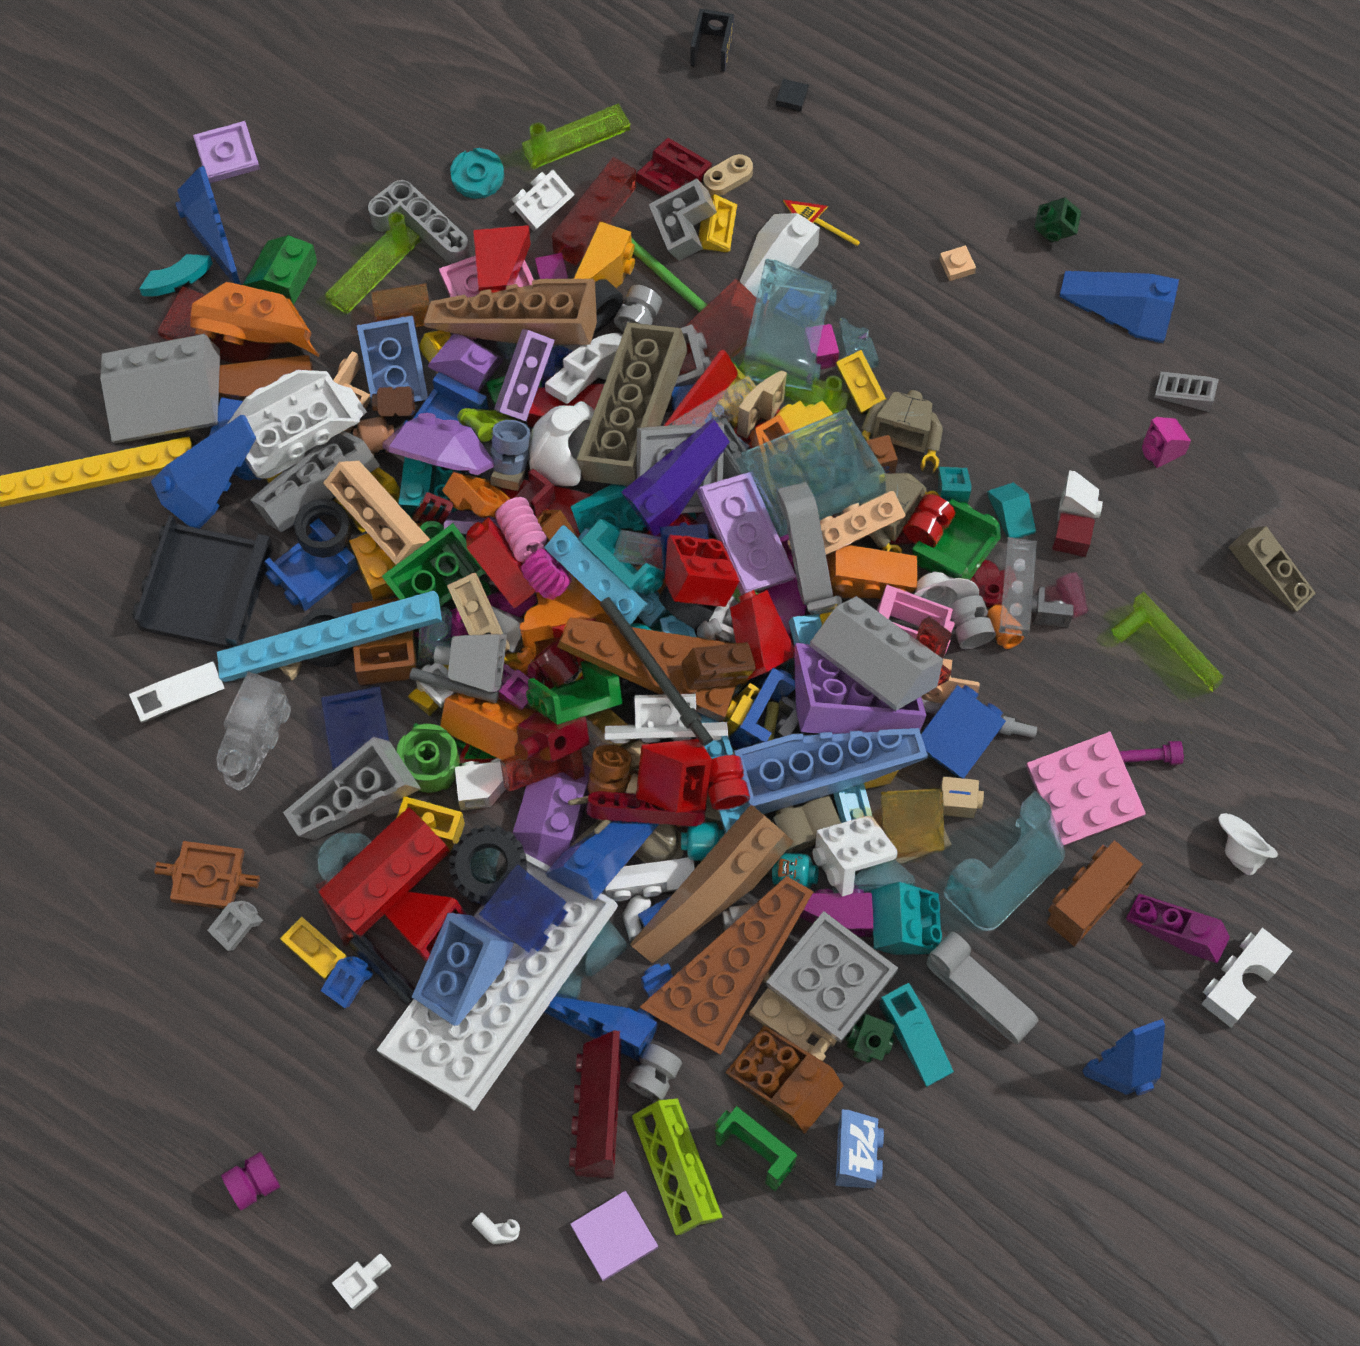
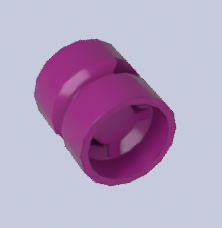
[221,1151,281,1211]

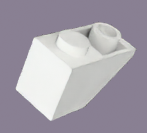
[455,758,517,811]

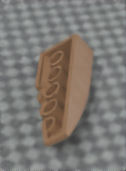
[424,279,597,345]
[630,805,794,964]

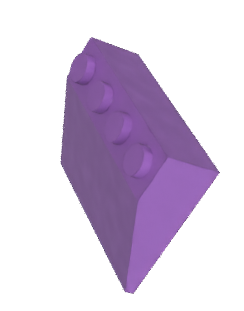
[794,643,927,734]

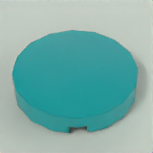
[450,148,505,199]

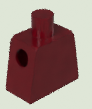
[515,711,590,762]

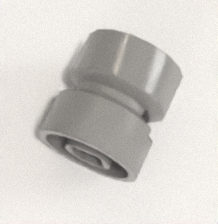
[614,285,662,332]
[948,595,996,649]
[626,1043,683,1102]

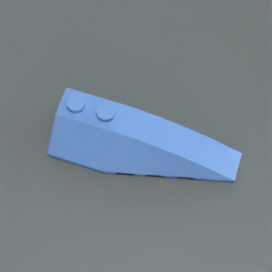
[734,728,928,814]

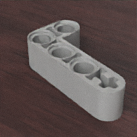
[368,180,470,265]
[777,482,833,605]
[926,931,1039,1044]

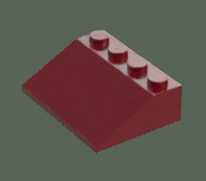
[569,1030,622,1178]

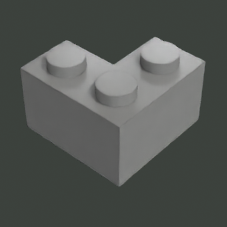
[649,179,717,261]

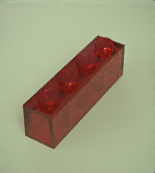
[552,157,636,266]

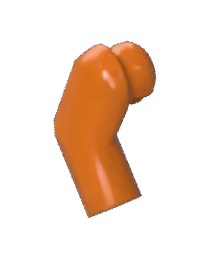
[508,647,537,676]

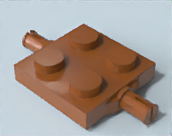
[154,841,260,909]

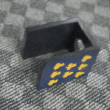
[690,8,734,72]

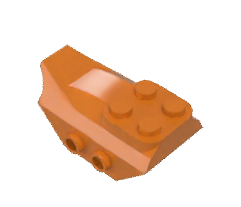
[190,282,320,357]

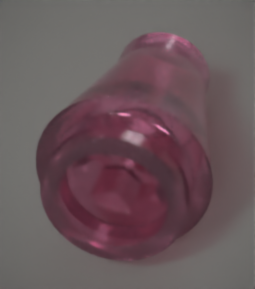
[1055,572,1089,618]

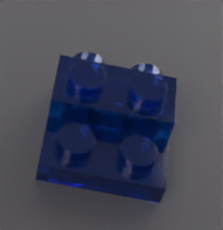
[479,864,569,954]

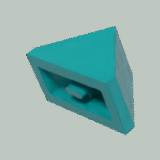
[938,467,972,504]
[987,482,1036,542]

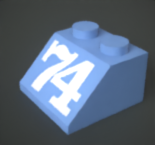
[836,1109,884,1188]

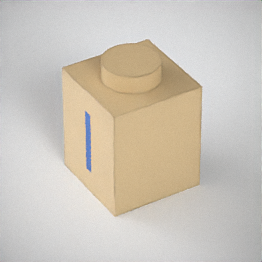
[938,777,984,818]

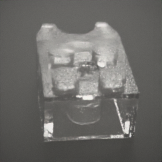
[216,672,291,791]

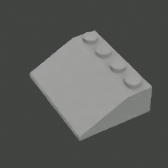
[100,334,220,444]

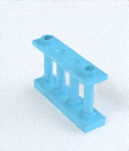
[544,525,667,627]

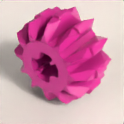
[521,548,572,600]

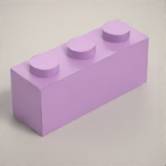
[494,329,555,421]

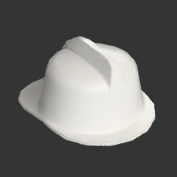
[914,572,979,607]
[1218,813,1278,875]

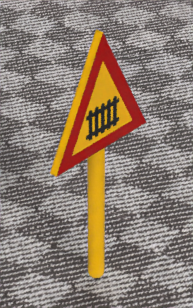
[783,199,860,246]

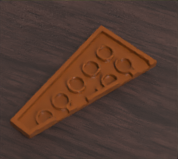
[557,618,736,722]
[640,876,813,1055]

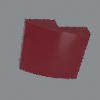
[635,138,712,197]

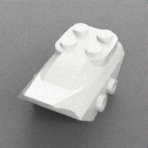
[227,370,367,478]

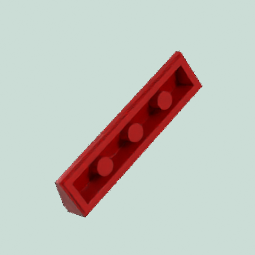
[664,349,738,426]

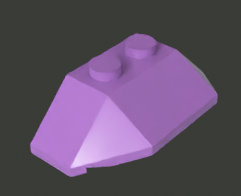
[383,413,494,475]
[513,761,591,867]

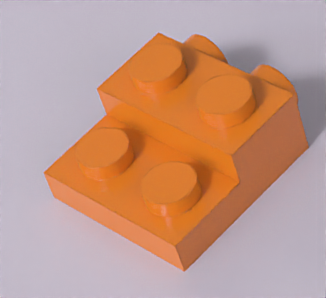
[442,472,510,519]

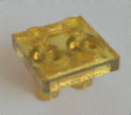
[881,788,944,853]

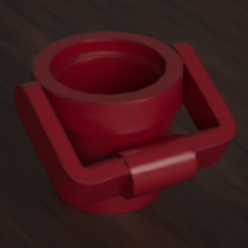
[527,636,579,688]

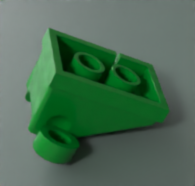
[382,521,491,608]

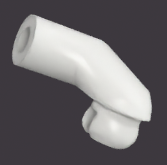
[622,895,651,941]
[472,1212,520,1244]

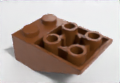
[352,598,417,685]
[725,1025,844,1134]

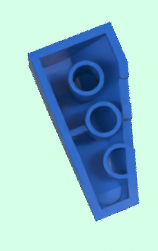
[151,415,256,529]

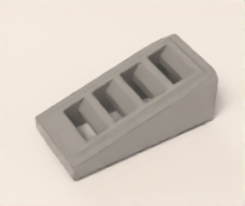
[1154,372,1219,412]
[807,595,842,615]

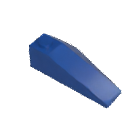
[175,166,241,285]
[1059,271,1179,343]
[545,807,665,901]
[543,996,657,1062]
[1082,1019,1165,1096]

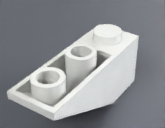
[129,662,225,724]

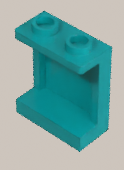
[581,519,665,596]

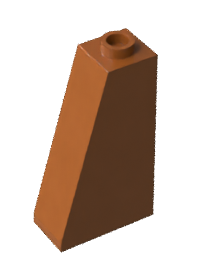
[218,355,313,406]

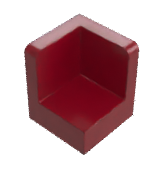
[514,468,555,517]
[1052,513,1095,557]

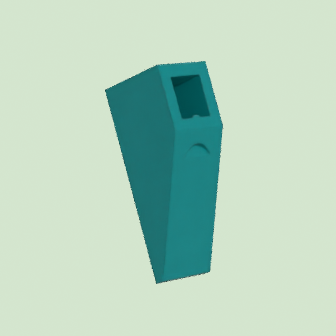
[879,983,954,1088]

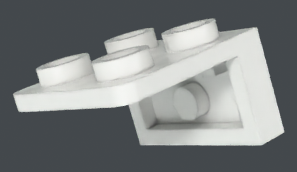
[813,816,897,896]

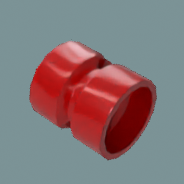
[903,494,955,548]
[708,755,750,810]

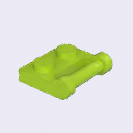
[457,408,517,442]

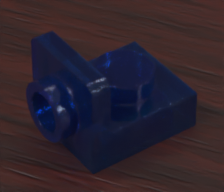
[541,346,574,388]

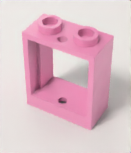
[876,585,955,656]

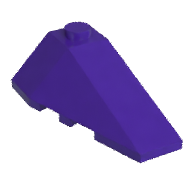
[621,418,730,537]

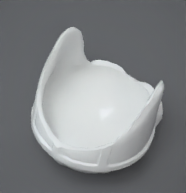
[528,401,595,486]

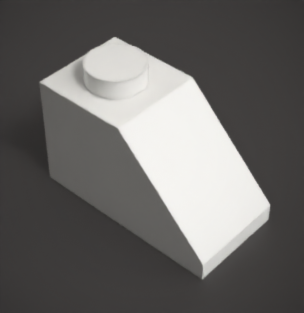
[1057,470,1103,521]

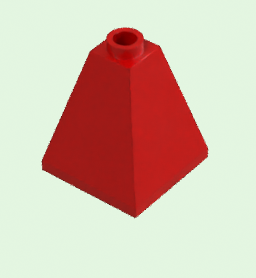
[384,892,467,962]

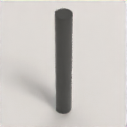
[409,668,499,704]

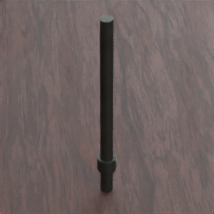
[600,597,713,746]

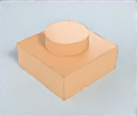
[939,245,976,281]

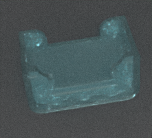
[744,259,837,390]
[943,791,1065,931]

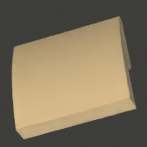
[737,371,787,439]

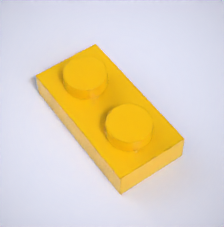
[836,350,886,414]
[280,916,347,981]

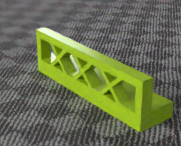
[632,1098,723,1235]

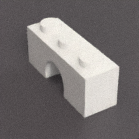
[1202,928,1292,1028]

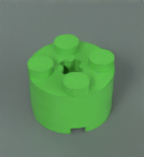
[397,724,460,793]

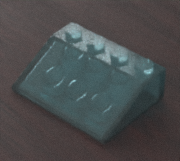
[741,409,886,537]

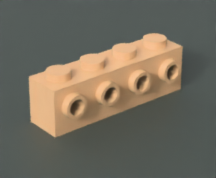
[323,461,430,565]

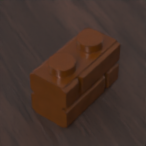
[372,386,415,417]
[682,642,755,689]

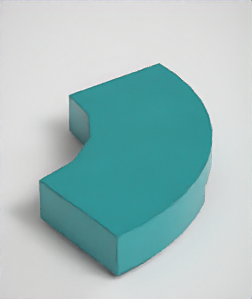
[139,254,213,297]

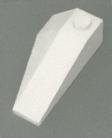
[731,213,820,321]

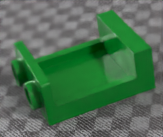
[912,499,1001,580]
[526,660,622,725]
[715,1106,797,1191]

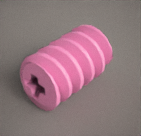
[495,497,547,563]

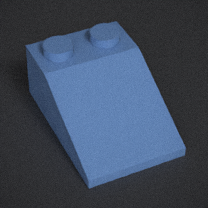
[357,316,428,402]
[412,913,514,1026]

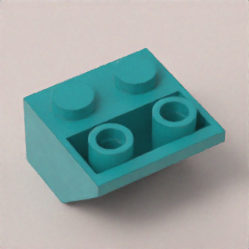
[399,457,462,521]
[871,882,942,955]

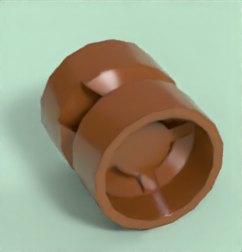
[587,744,632,794]

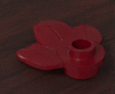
[970,560,1016,608]

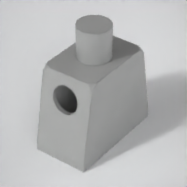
[434,634,507,692]

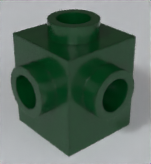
[1034,197,1081,242]
[846,1013,895,1063]

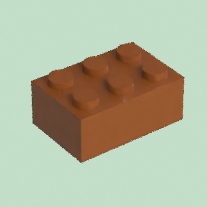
[1047,840,1143,947]

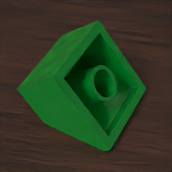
[243,235,317,305]

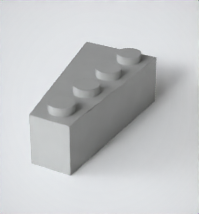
[250,431,380,532]
[283,737,421,840]

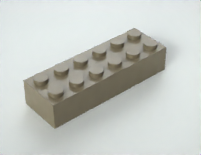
[577,322,687,486]

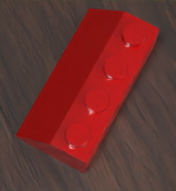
[318,807,451,937]

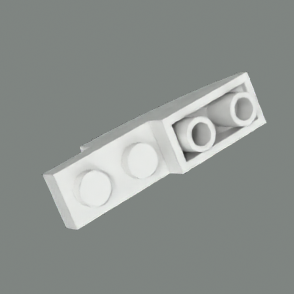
[545,333,623,404]

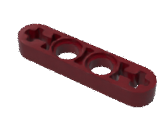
[586,791,707,826]

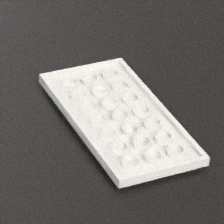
[377,853,618,1111]

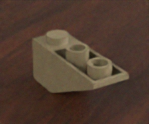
[1229,526,1316,612]

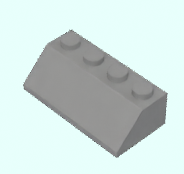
[810,596,943,711]

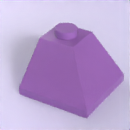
[428,334,504,392]

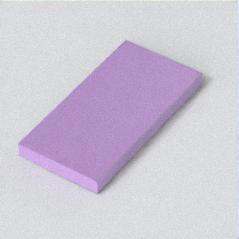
[696,472,796,595]

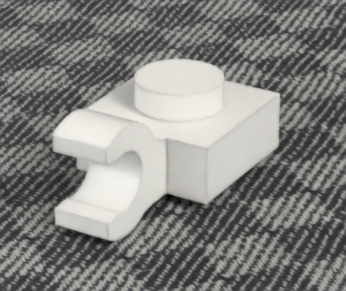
[332,1254,392,1309]

